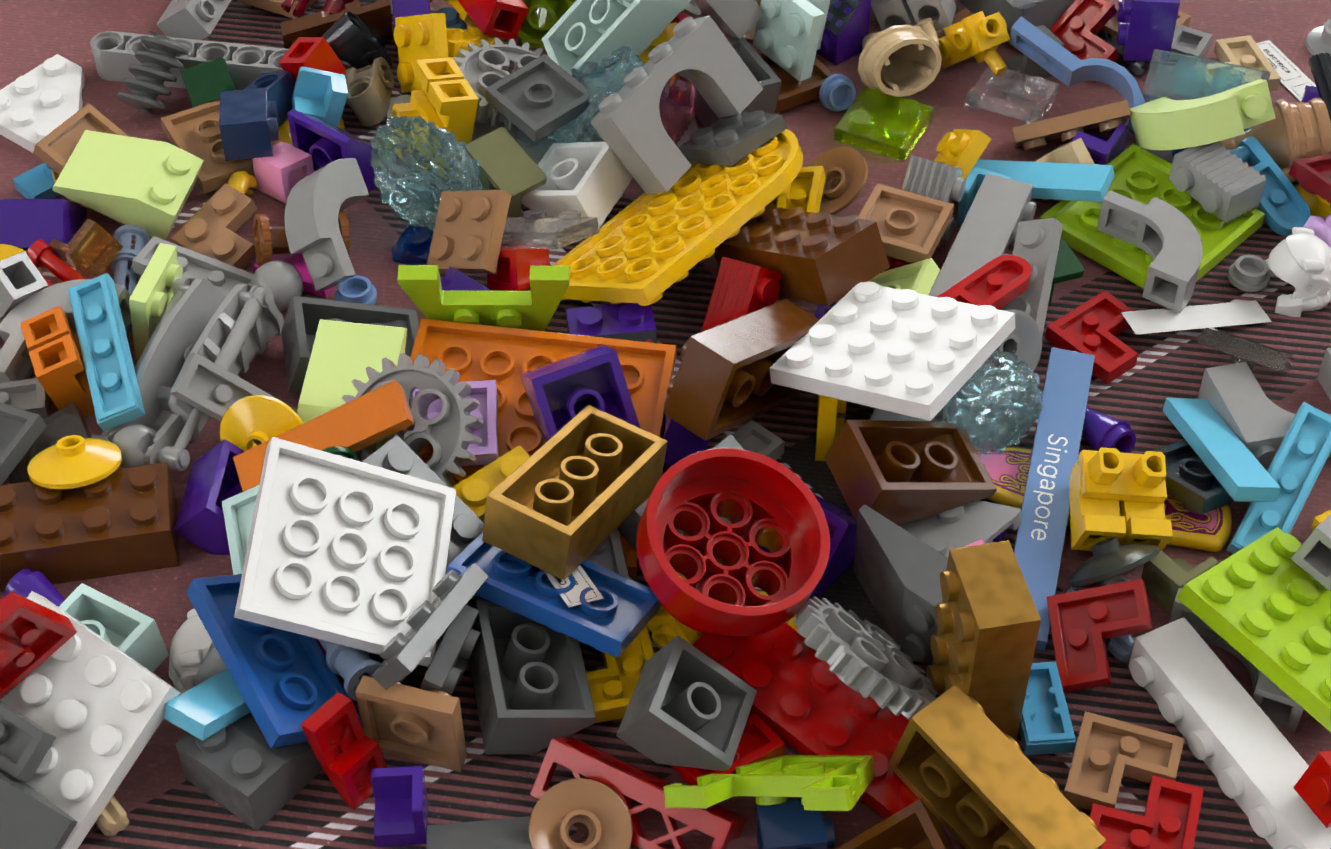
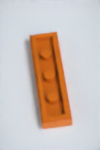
[233,380,414,492]

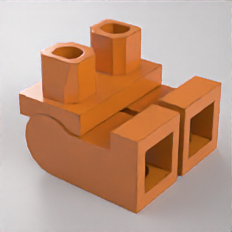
[20,305,95,420]

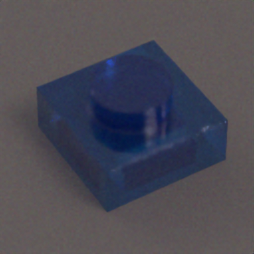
[391,225,434,265]

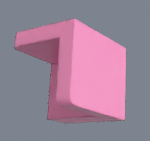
[252,142,314,204]

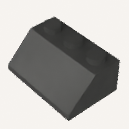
[469,600,596,755]

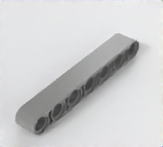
[90,31,289,90]

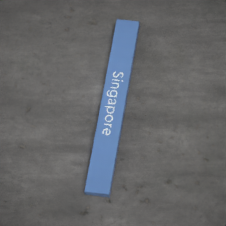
[1014,347,1095,651]

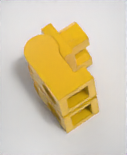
[391,57,479,163]
[1069,447,1173,551]

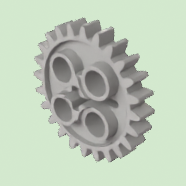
[453,38,549,130]
[342,353,483,488]
[794,596,937,720]

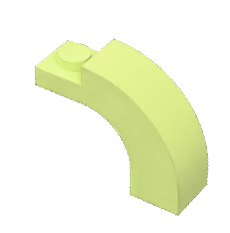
[1130,79,1275,150]

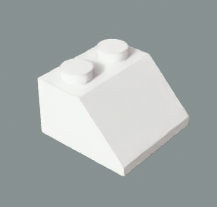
[522,142,633,231]

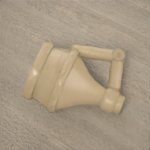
[858,18,942,97]

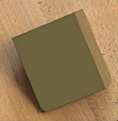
[1141,549,1219,616]

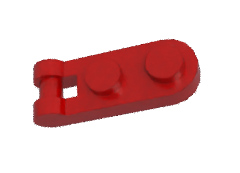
[937,254,1032,310]

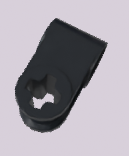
[321,11,392,69]

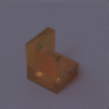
[48,219,123,277]

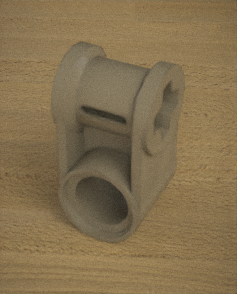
[345,57,394,127]

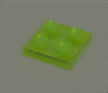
[834,87,934,161]

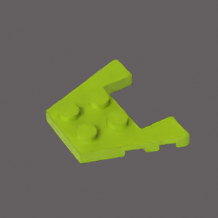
[397,265,570,331]
[663,755,875,811]

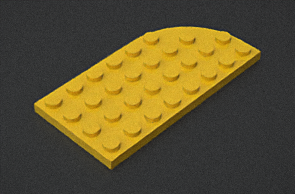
[529,129,803,306]

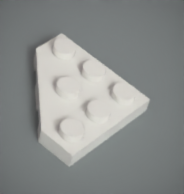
[0,54,85,153]

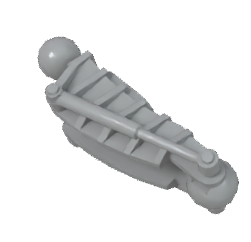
[88,260,304,471]

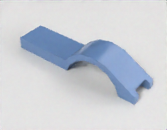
[1009,16,1146,136]

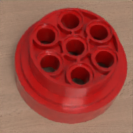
[636,448,830,636]

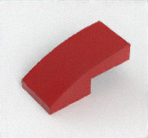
[301,692,387,810]

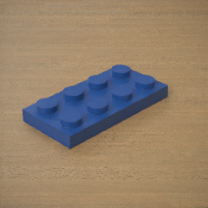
[446,532,661,658]
[186,574,362,748]

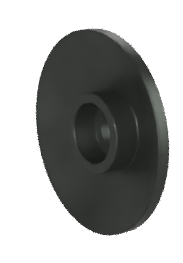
[1068,537,1159,587]

